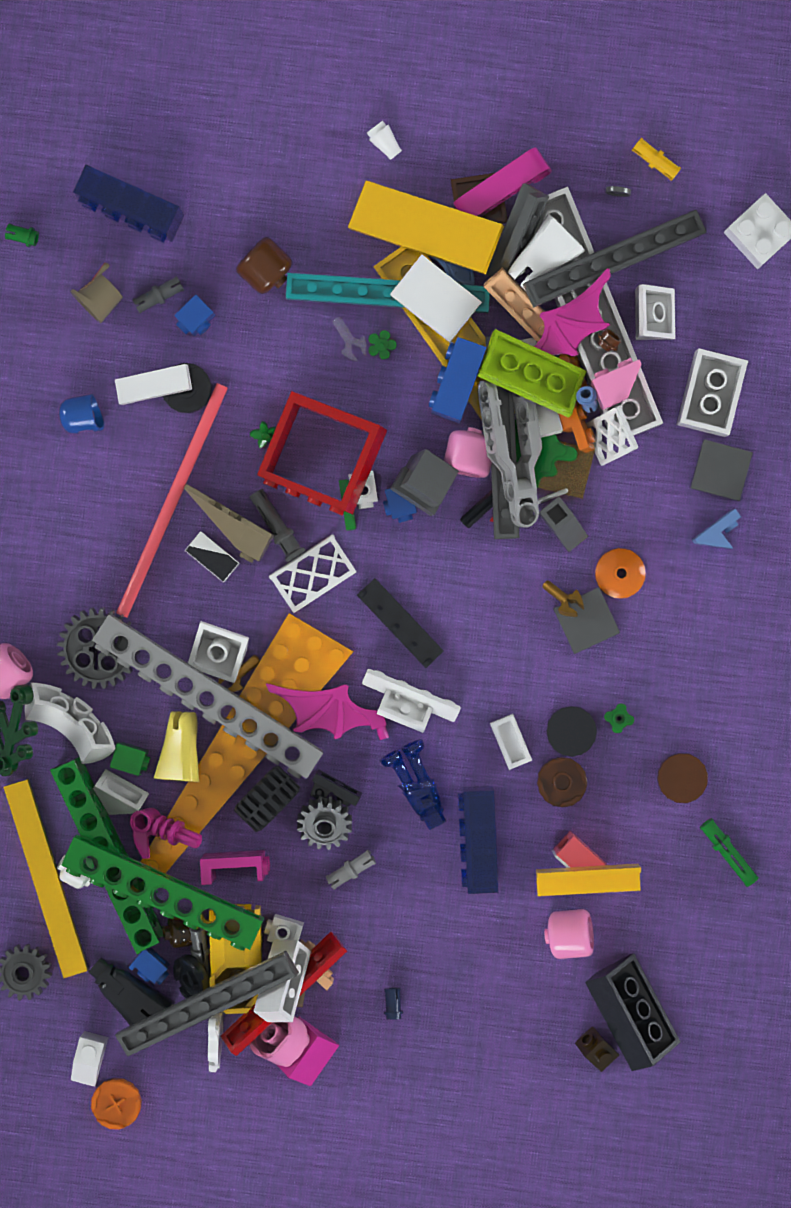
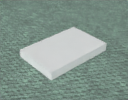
[390,255,482,343]

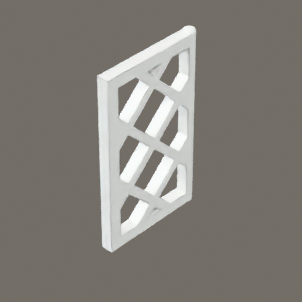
[586,406,638,466]
[269,534,356,613]

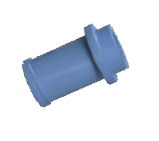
[576,386,598,413]

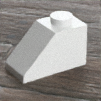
[71,1031,109,1087]

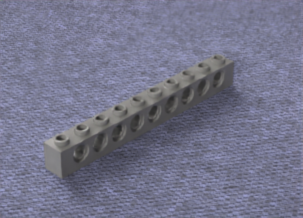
[92,614,323,779]

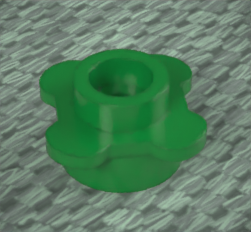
[604,703,634,733]

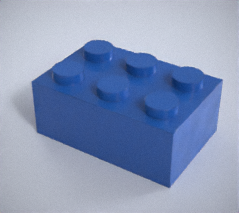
[428,337,487,424]

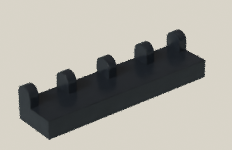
[357,578,444,668]

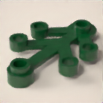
[0,684,38,776]

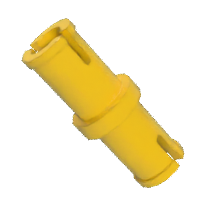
[631,137,681,181]

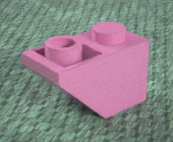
[590,358,641,410]

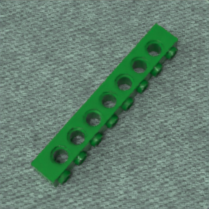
[61,834,264,951]

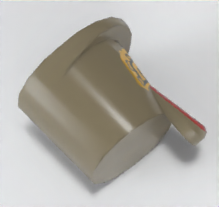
[70,262,123,323]

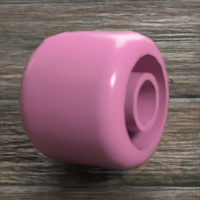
[444,427,492,478]
[0,643,33,699]
[544,909,594,959]

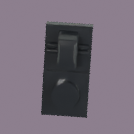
[310,769,362,806]

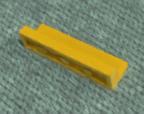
[536,864,641,896]

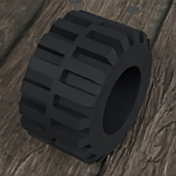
[234,765,300,832]

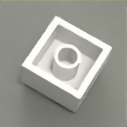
[724,193,791,269]

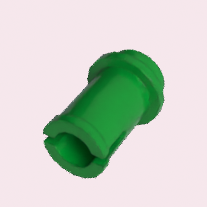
[5,223,39,247]

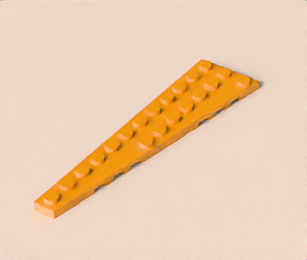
[140,613,354,873]

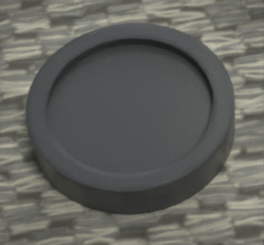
[605,186,631,197]

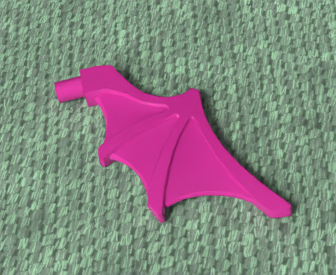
[534,268,611,356]
[266,683,389,740]

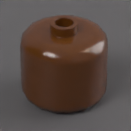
[236,237,292,294]

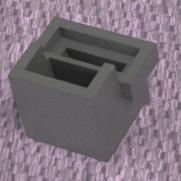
[390,449,459,516]

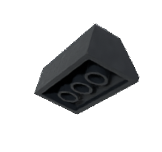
[585,953,680,1071]

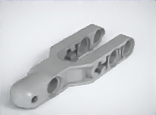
[478,380,542,528]

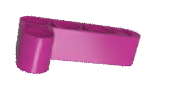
[453,147,552,217]

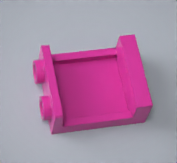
[200,850,270,885]

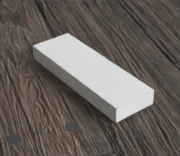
[115,364,192,405]

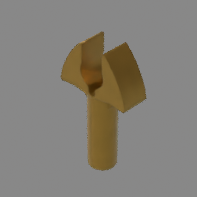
[542,580,584,617]
[218,655,260,692]

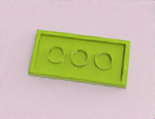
[477,329,586,418]

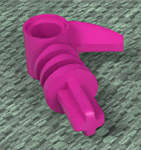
[130,808,202,859]

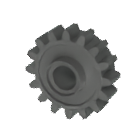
[297,796,352,850]
[0,944,52,1001]

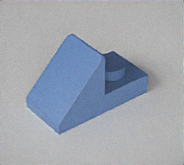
[692,509,741,549]

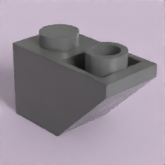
[539,496,588,552]

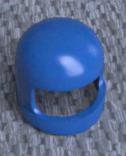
[59,394,104,434]

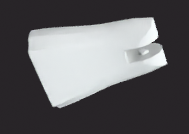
[508,214,585,290]

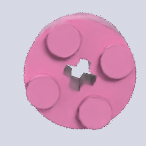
[249,1016,310,1067]

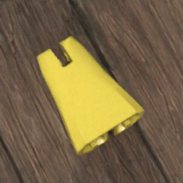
[154,711,200,782]

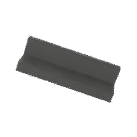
[487,183,549,277]

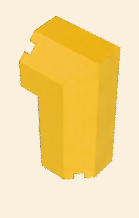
[209,904,262,1014]

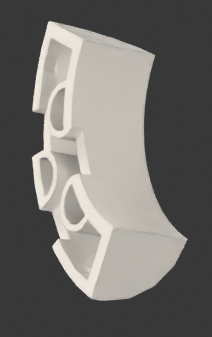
[25,683,116,764]

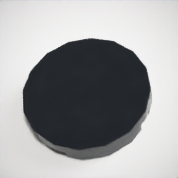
[163,363,212,413]
[546,706,597,757]
[173,954,210,998]

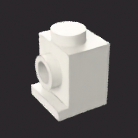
[348,471,378,509]
[264,914,304,943]

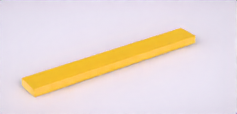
[4,779,89,978]

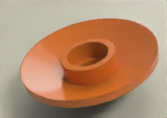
[595,548,646,599]

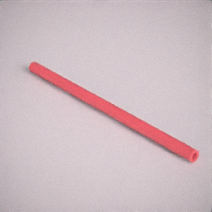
[116,383,228,618]

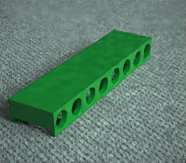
[50,757,163,955]

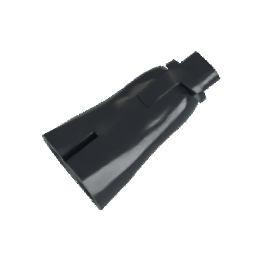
[89,957,175,1026]

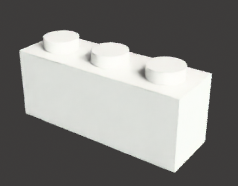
[254,940,311,1022]

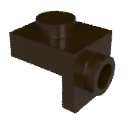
[575,1027,619,1072]

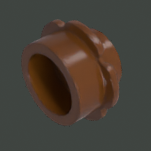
[598,328,622,352]

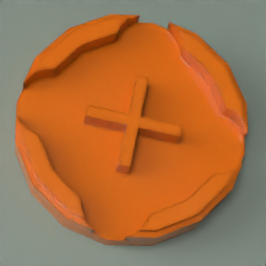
[91,1078,142,1130]

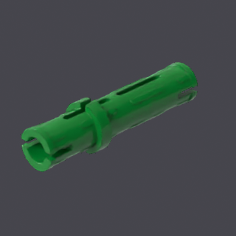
[699,818,759,887]

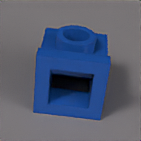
[128,947,170,985]

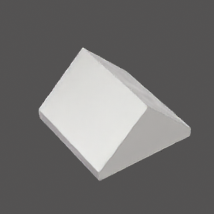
[635,284,675,340]
[188,621,249,683]

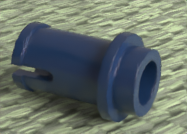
[384,987,403,1020]

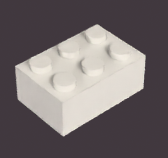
[676,348,748,437]

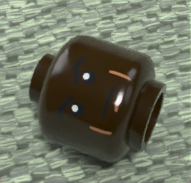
[162,917,192,948]

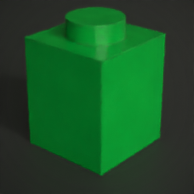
[110,741,151,776]

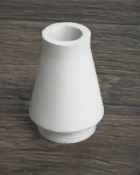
[367,121,402,160]

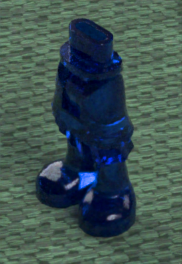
[380,739,446,830]

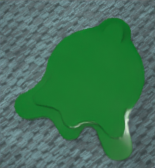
[515,420,578,488]

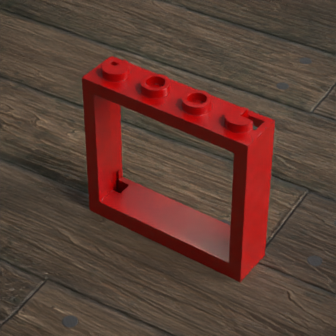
[257,391,387,516]

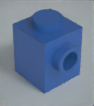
[174,294,216,336]
[383,488,417,523]

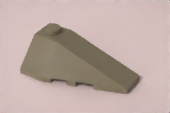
[184,484,274,563]

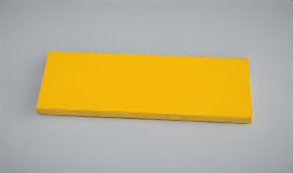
[348,181,504,274]

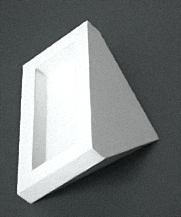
[93,769,149,815]

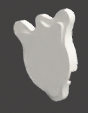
[208,1011,224,1072]

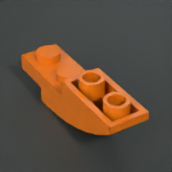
[558,354,596,453]

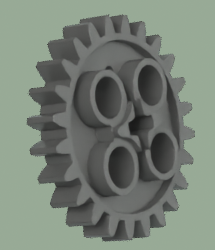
[57,607,140,689]

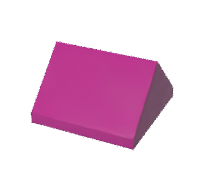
[277,1016,339,1086]

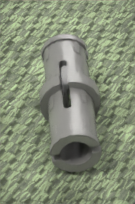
[326,850,376,890]

